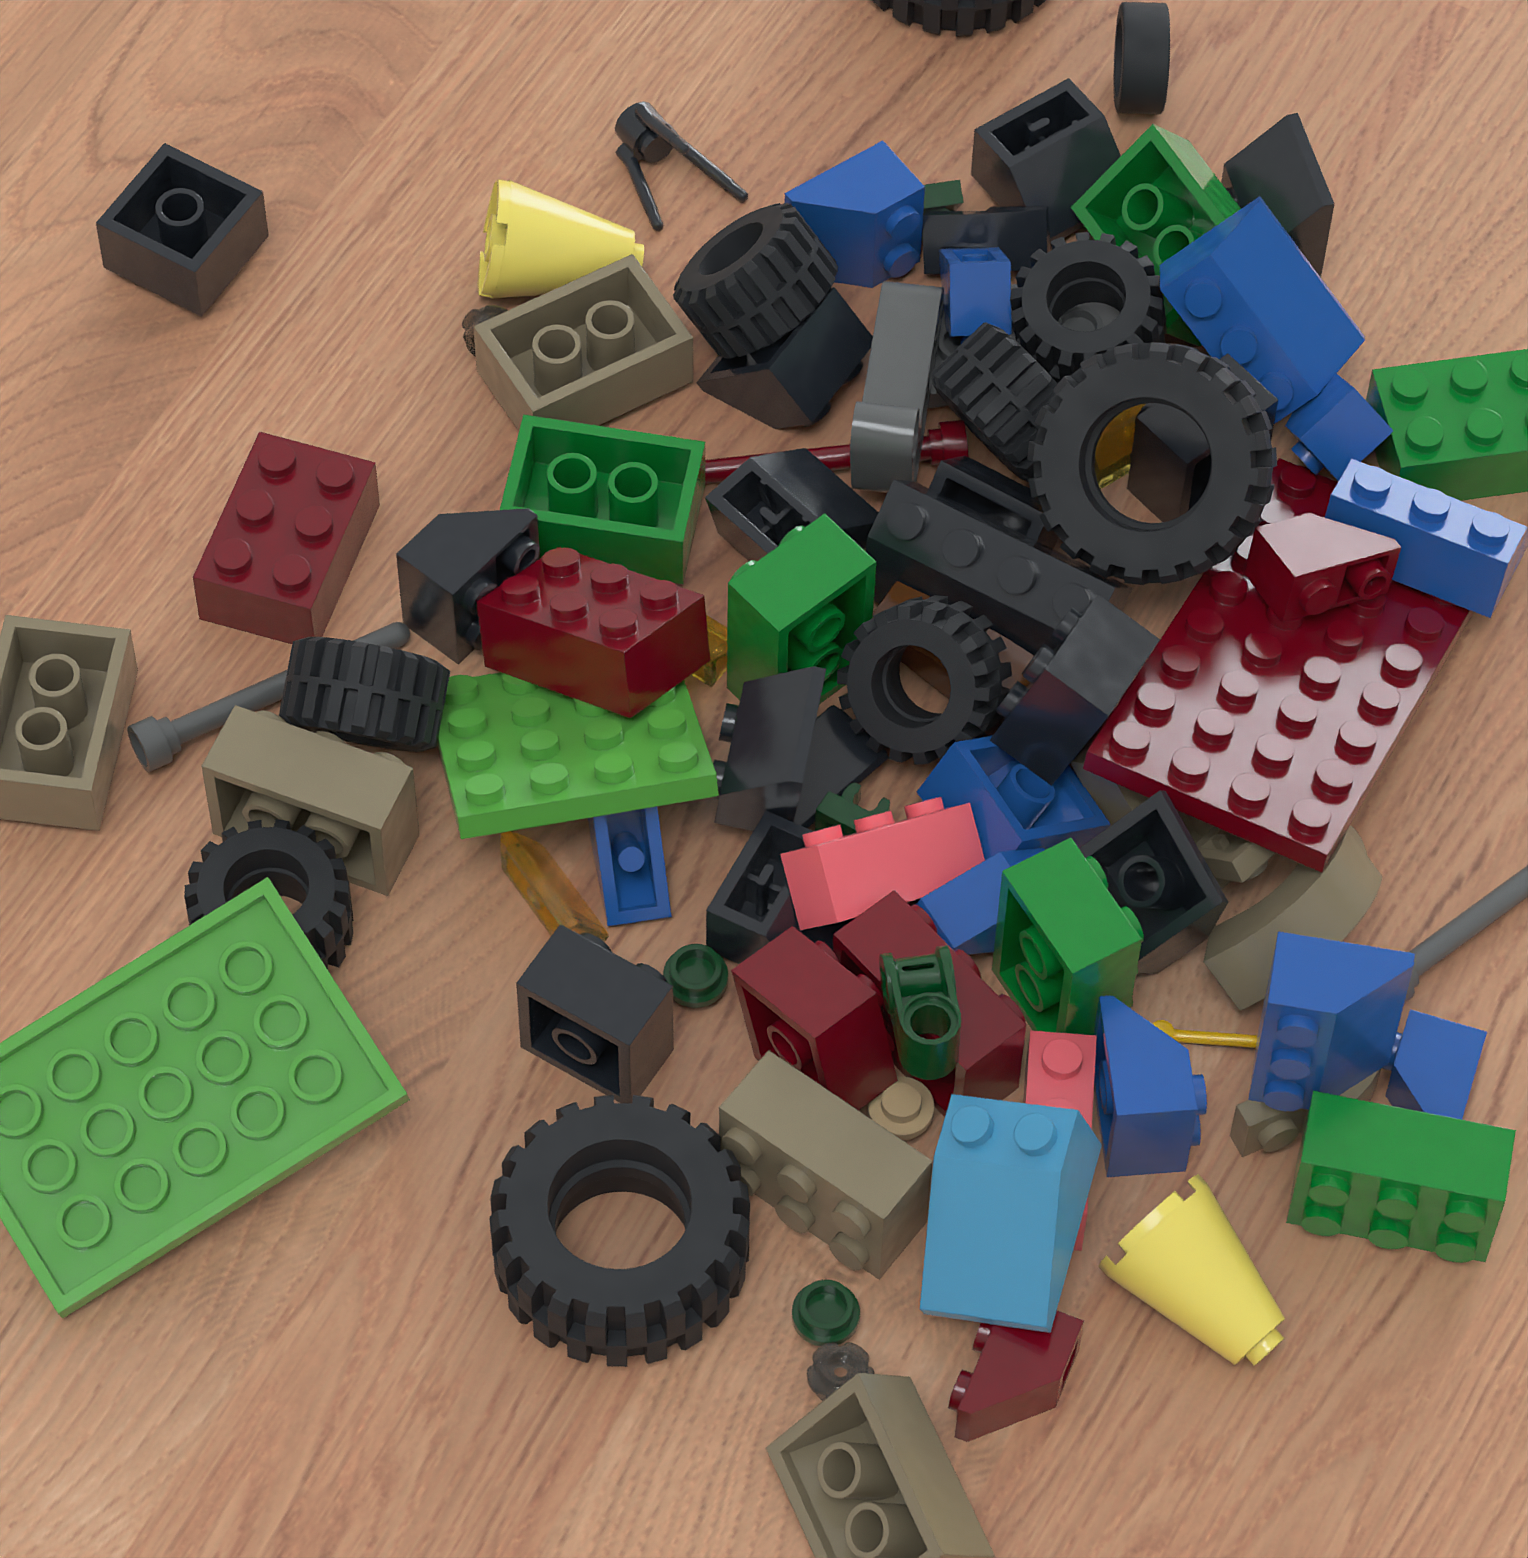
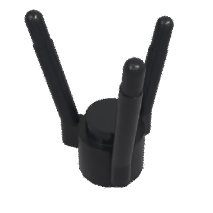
[615,102,748,231]

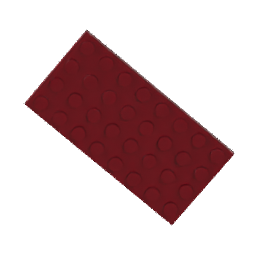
[1083,458,1474,873]

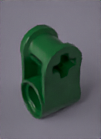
[879,945,961,1080]

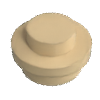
[868,1076,934,1141]

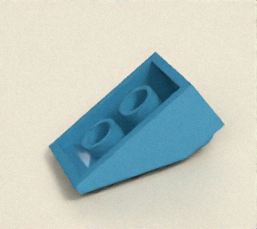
[920,1094,1102,1333]

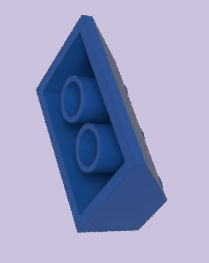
[1160,196,1365,424]
[1325,459,1528,618]
[1248,931,1415,1111]

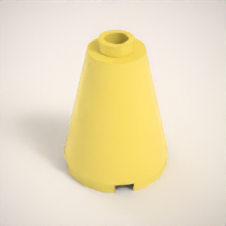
[477,179,644,299]
[1098,1174,1285,1366]

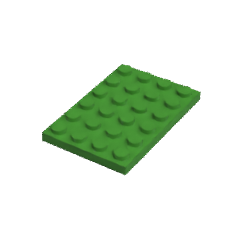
[0,877,410,1319]

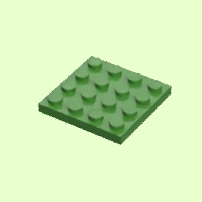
[437,672,719,839]

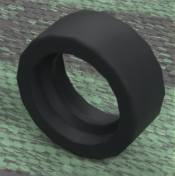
[1113,2,1170,114]

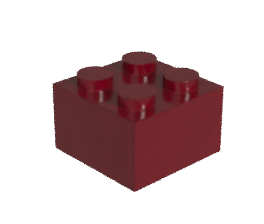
[731,926,898,1110]

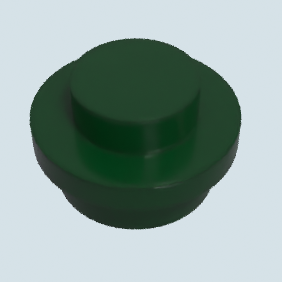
[663,944,728,1008]
[792,1279,860,1347]

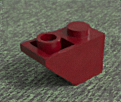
[1243,513,1401,623]
[948,1311,1084,1442]

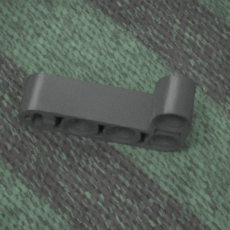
[850,281,944,493]

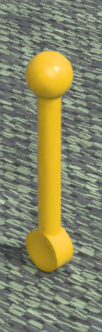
[1152,1020,1258,1048]

